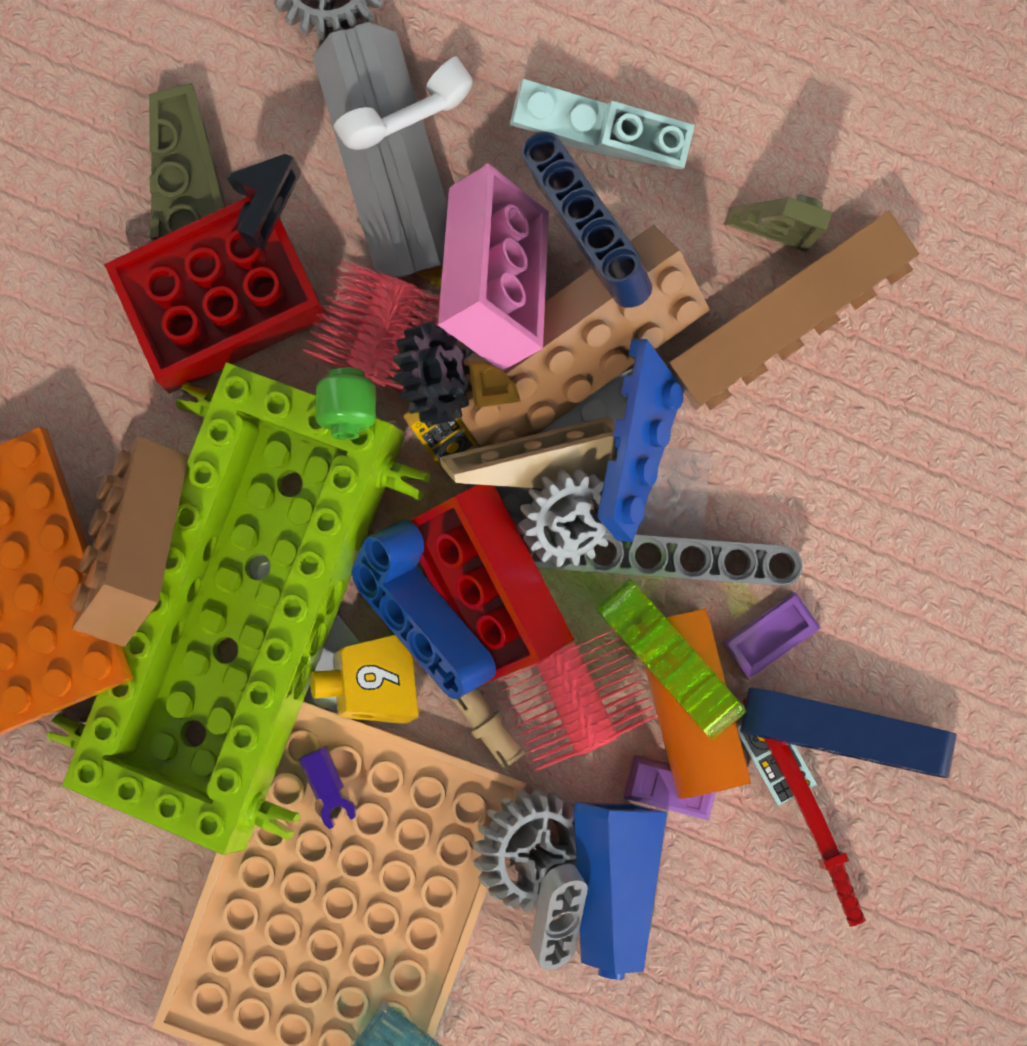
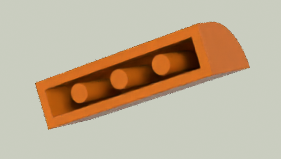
[635,608,751,799]

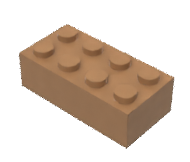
[70,436,189,647]

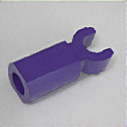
[298,746,357,829]

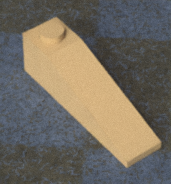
[440,417,617,489]

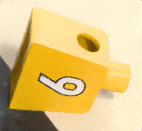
[310,635,419,724]

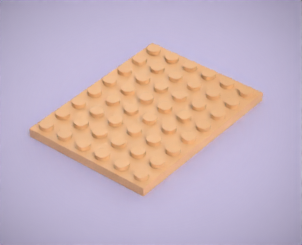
[152,700,526,1046]

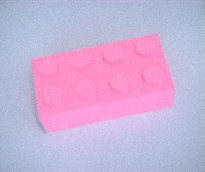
[438,163,549,371]

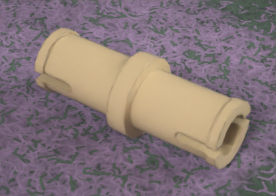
[450,688,525,769]

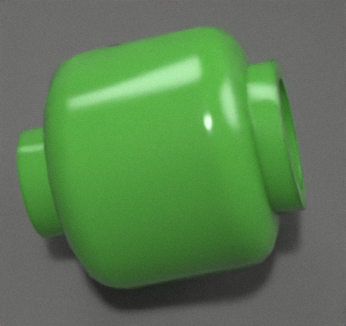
[315,368,376,439]

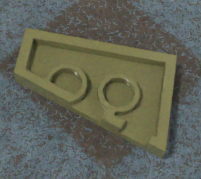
[724,195,833,252]

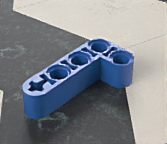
[352,519,496,699]

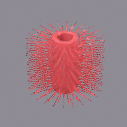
[303,261,448,393]
[495,628,658,771]

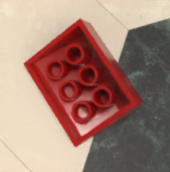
[104,197,328,394]

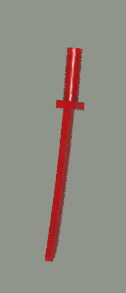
[742,698,866,927]

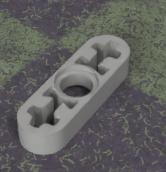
[530,864,588,970]

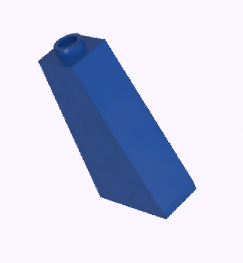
[574,802,667,980]

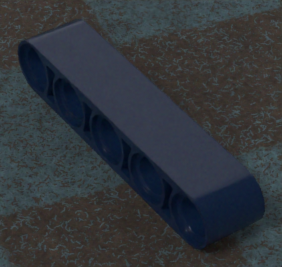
[522,132,652,308]
[740,688,957,778]

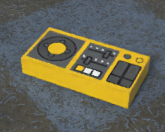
[403,411,477,470]

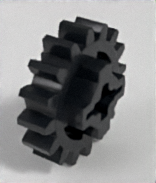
[393,321,472,425]

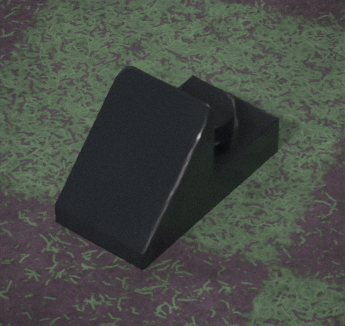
[226,154,302,251]

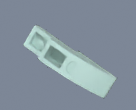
[509,79,695,169]

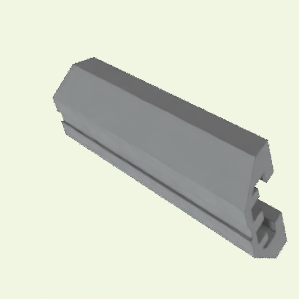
[312,22,448,277]

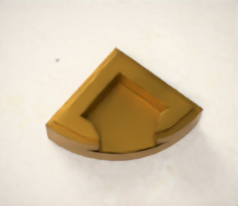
[469,361,521,408]

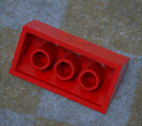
[410,484,575,685]

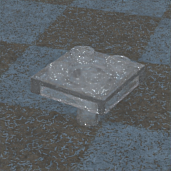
[636,448,711,539]

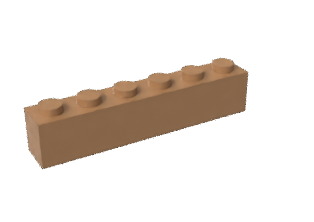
[667,211,919,410]

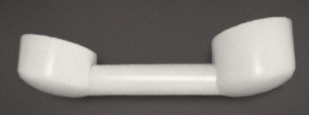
[334,56,473,150]

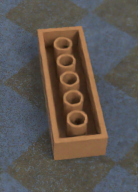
[460,224,710,447]

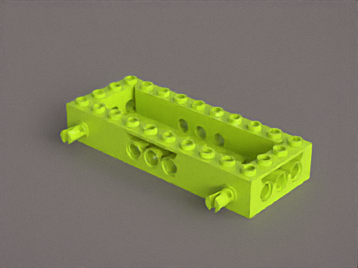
[47,362,430,855]

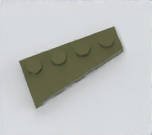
[149,83,226,241]

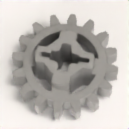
[519,468,609,567]

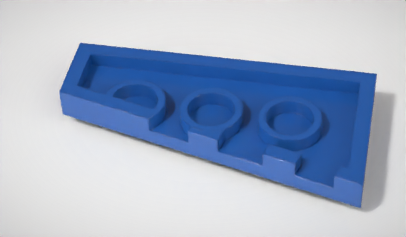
[597,339,684,542]

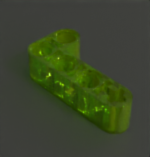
[595,578,747,742]

